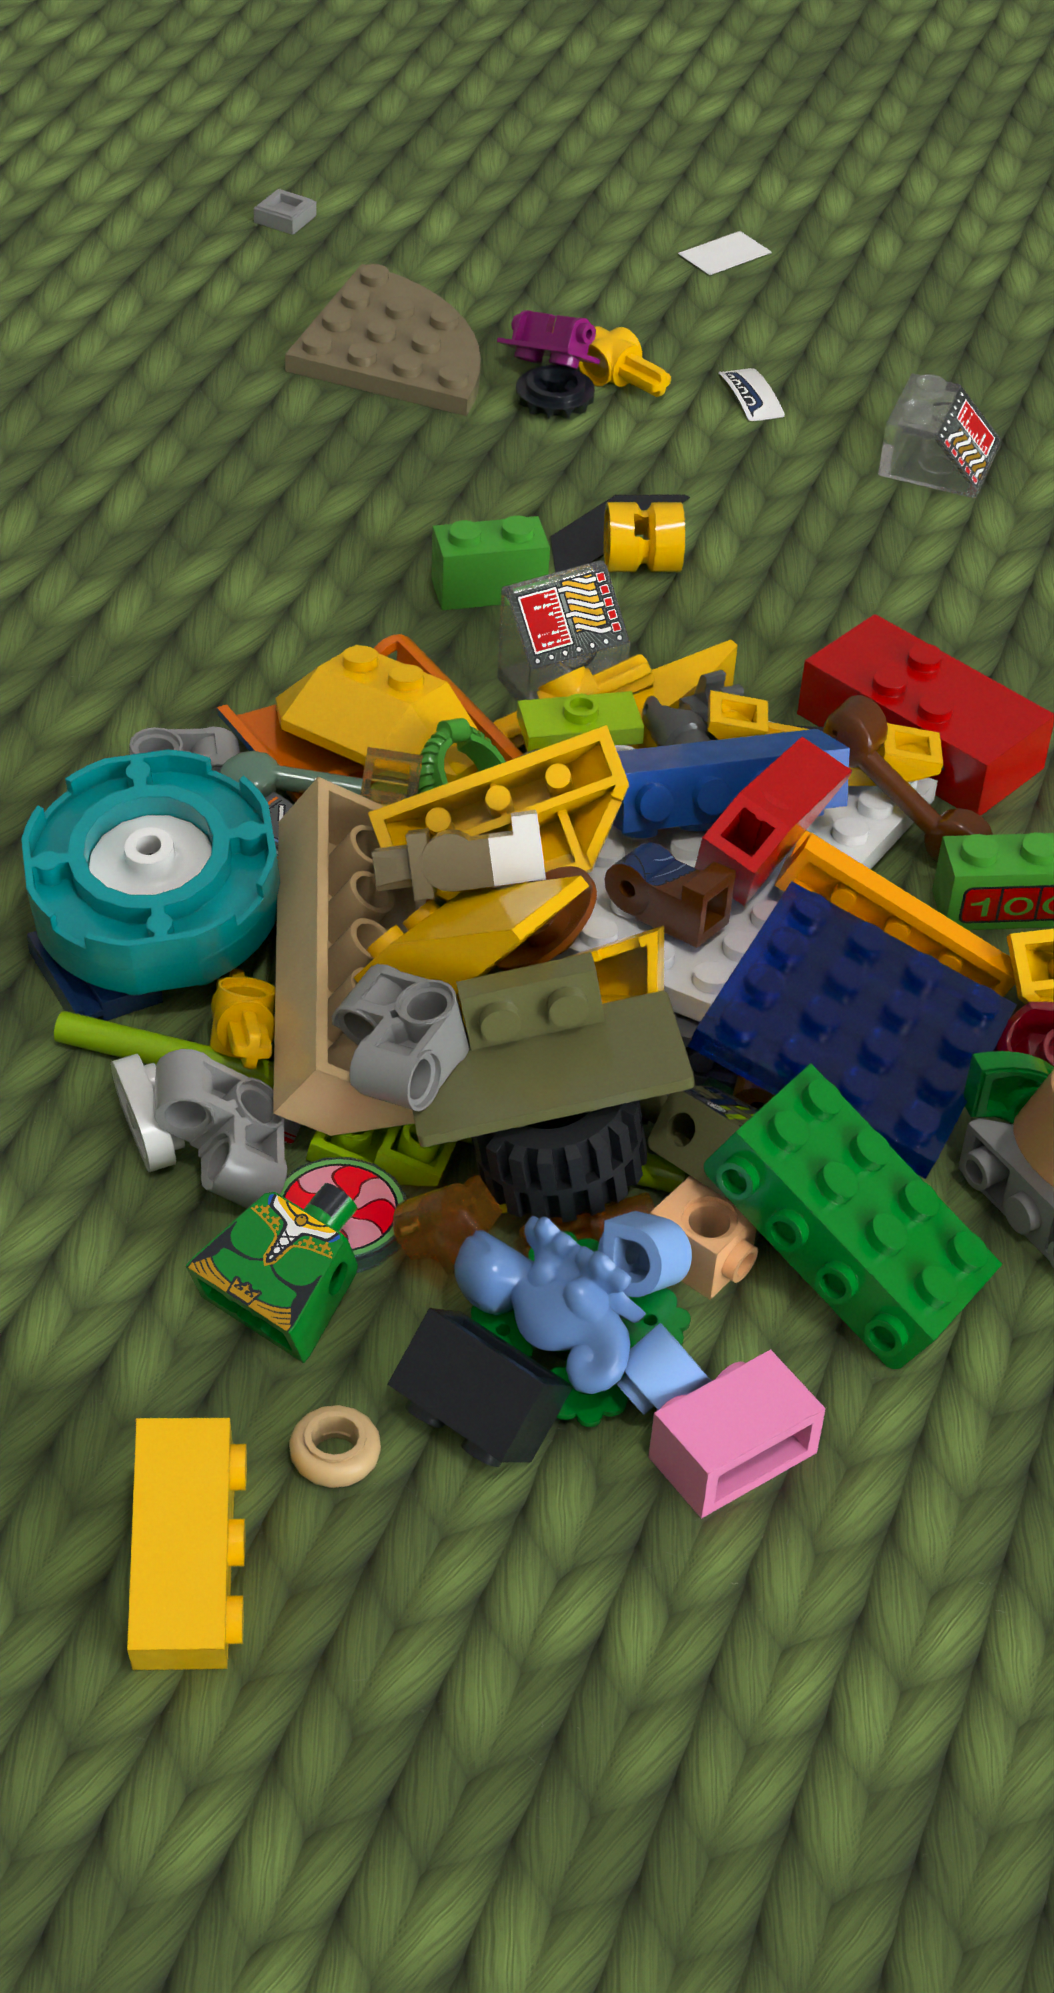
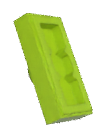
[517,691,644,752]

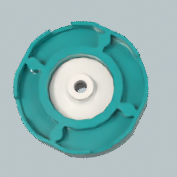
[21,749,280,995]

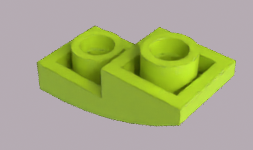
[306,1124,458,1186]

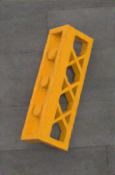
[774,830,1015,1016]

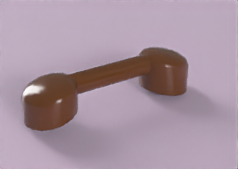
[823,695,993,862]

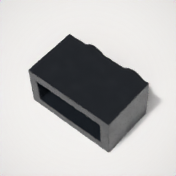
[388,1308,573,1467]

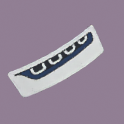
[718,368,785,421]

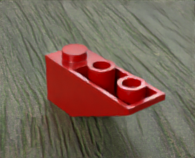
[694,736,853,906]

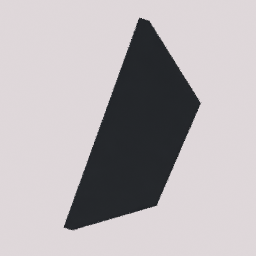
[550,495,690,581]

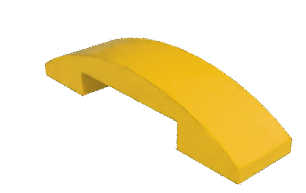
[707,690,943,786]

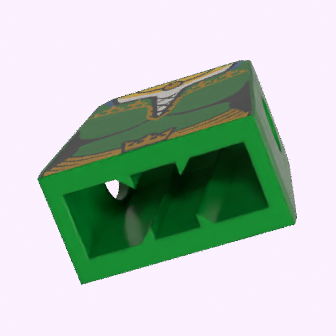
[186,1183,358,1363]

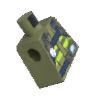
[640,1086,759,1198]

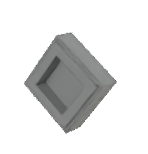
[254,189,316,235]

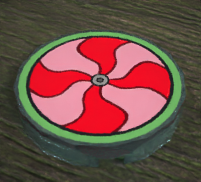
[280,1157,407,1273]

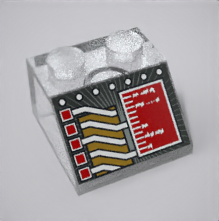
[878,373,1001,499]
[497,560,630,703]

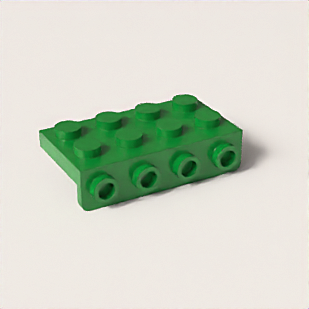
[704,1063,1002,1369]

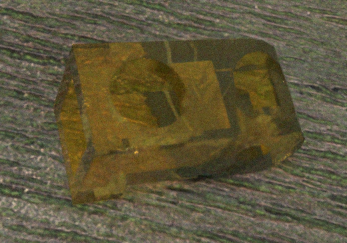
[360,747,423,806]

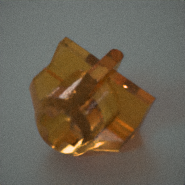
[393,1175,503,1275]

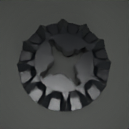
[516,365,595,419]

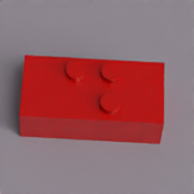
[797,614,1054,816]

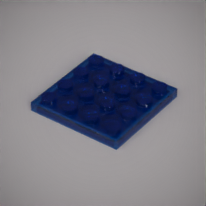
[688,881,1017,1179]

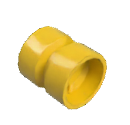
[603,502,685,572]

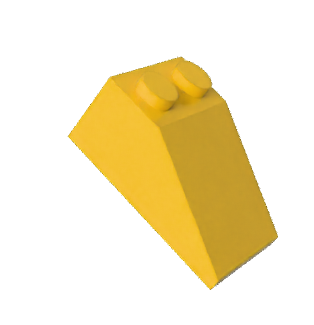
[353,875,589,995]

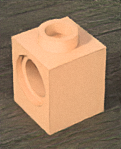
[650,1176,758,1300]

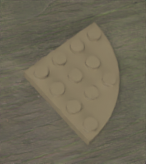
[285,264,481,416]

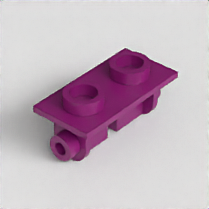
[497,310,600,369]

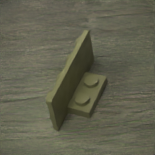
[413,952,695,1147]

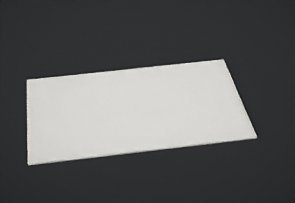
[678,231,772,275]

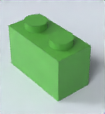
[431,516,550,610]

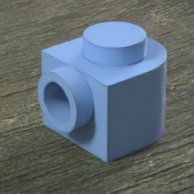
[598,1211,692,1297]
[616,1323,712,1415]

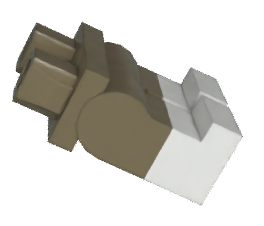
[372,810,546,901]

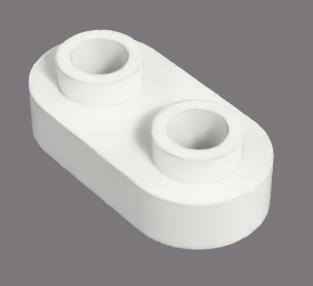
[111,1054,185,1172]

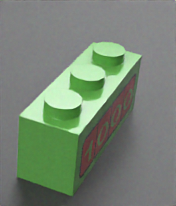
[932,832,1054,930]

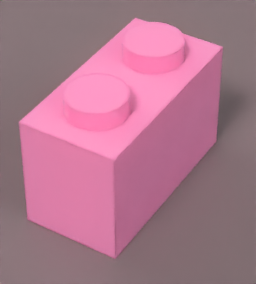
[648,1349,826,1519]

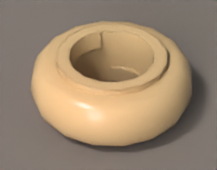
[289,1405,381,1488]

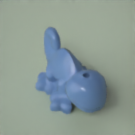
[454,1216,646,1394]

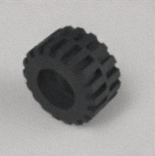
[471,1100,647,1222]

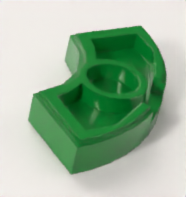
[961,1051,1054,1124]

